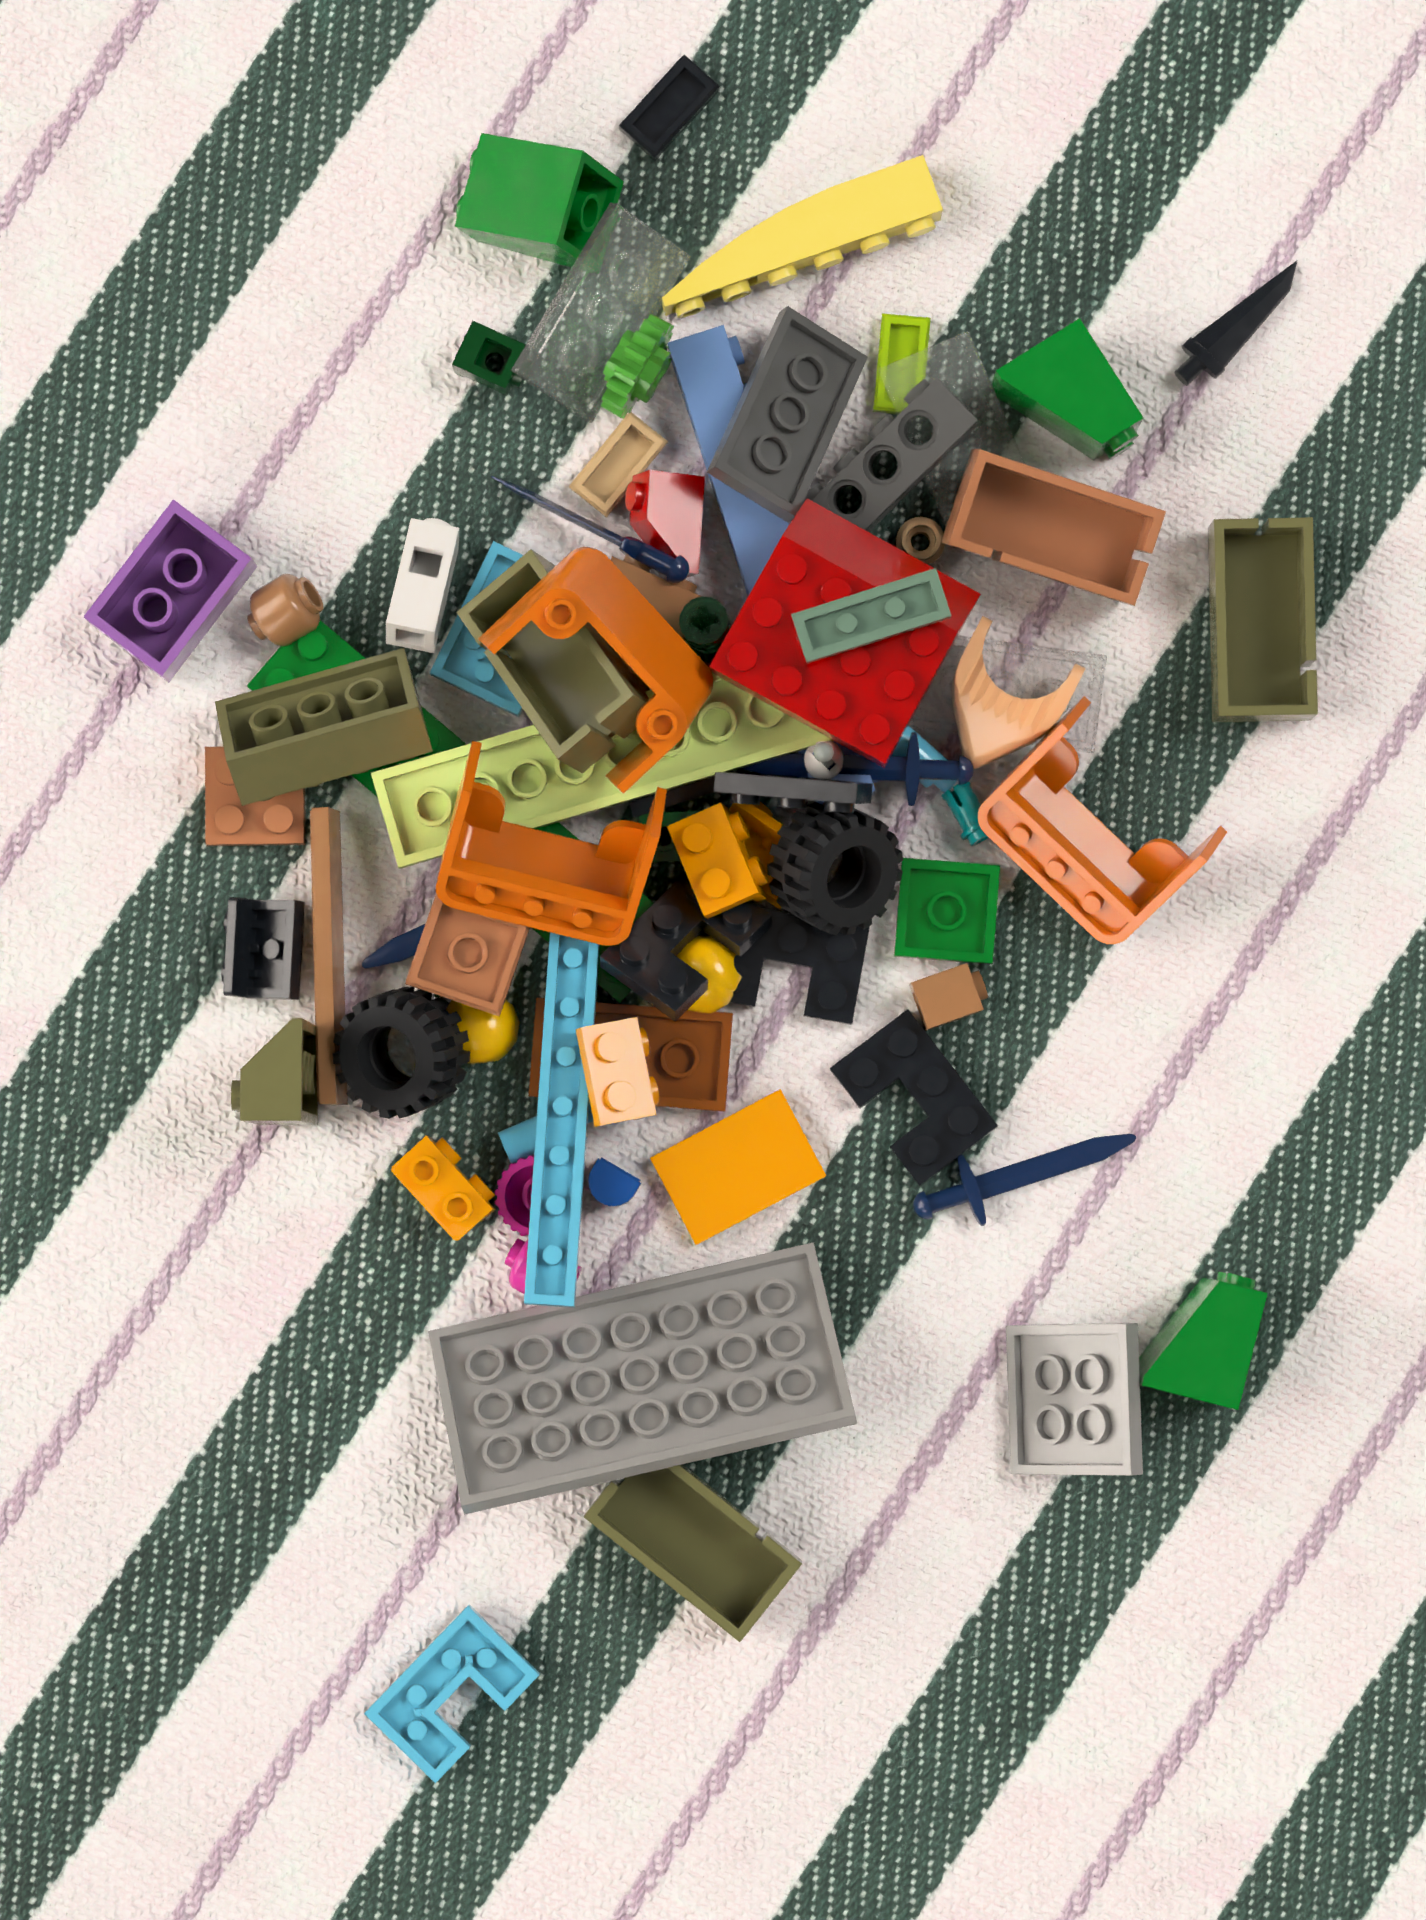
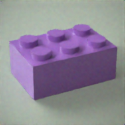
[84,499,258,683]

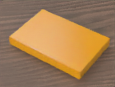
[650,1089,826,1245]

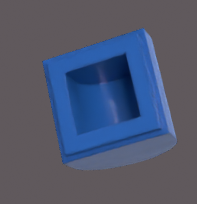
[588,1157,641,1206]

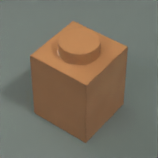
[909,963,988,1031]

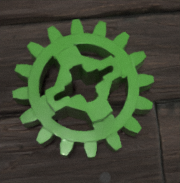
[601,314,674,419]

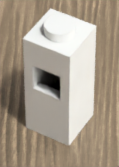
[386,518,459,653]

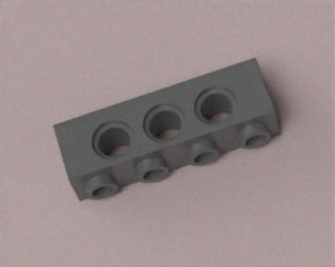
[803,378,982,532]

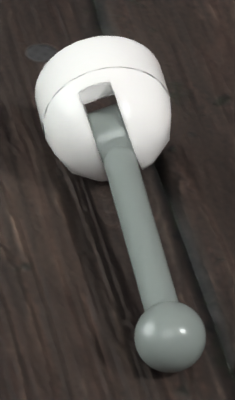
[804,741,844,779]

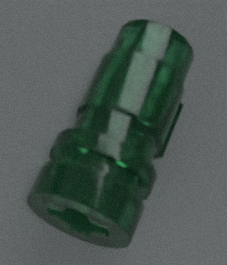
[679,597,732,664]

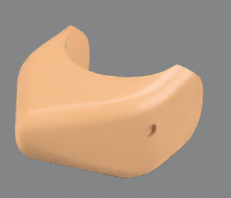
[951,616,1086,770]

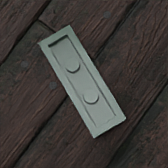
[791,568,951,664]

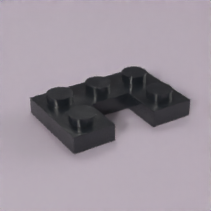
[600,872,772,1022]
[730,908,870,1025]
[830,1009,998,1187]

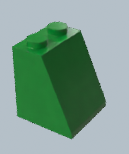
[455,133,624,274]
[990,318,1144,460]
[1139,1271,1268,1410]

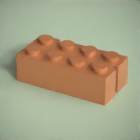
[941,449,1166,606]

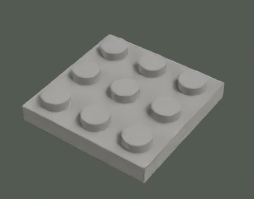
[1006,1323,1143,1476]

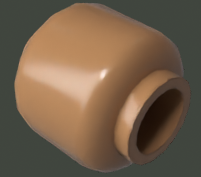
[247,574,323,646]

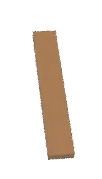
[310,807,348,1105]

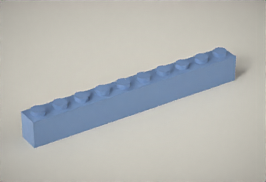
[667,325,881,805]

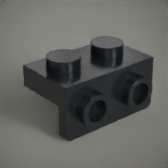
[221,897,305,1000]

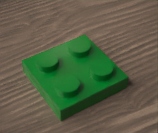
[894,858,1000,965]

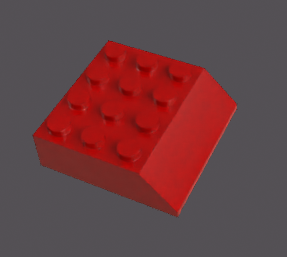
[709,498,981,768]

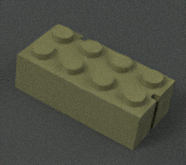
[1208,517,1318,722]
[456,549,650,774]
[583,1464,802,1642]

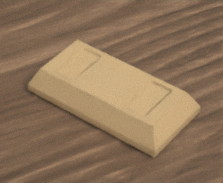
[569,412,668,518]

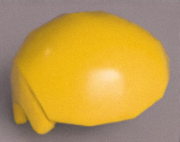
[677,935,742,1013]
[446,1000,520,1063]

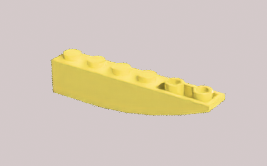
[662,155,943,318]

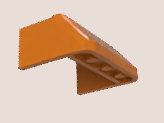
[478,547,713,794]
[978,696,1227,944]
[436,741,667,946]

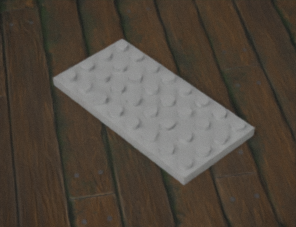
[428,1242,857,1515]

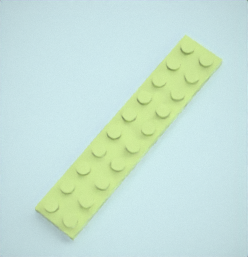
[371,673,834,869]

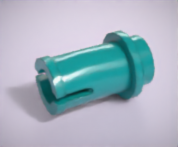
[941,782,989,846]

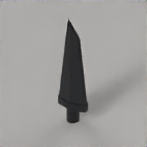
[1174,260,1298,386]

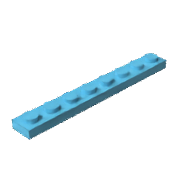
[524,932,600,1308]

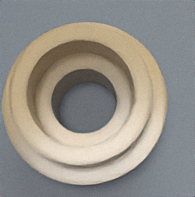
[896,517,945,565]

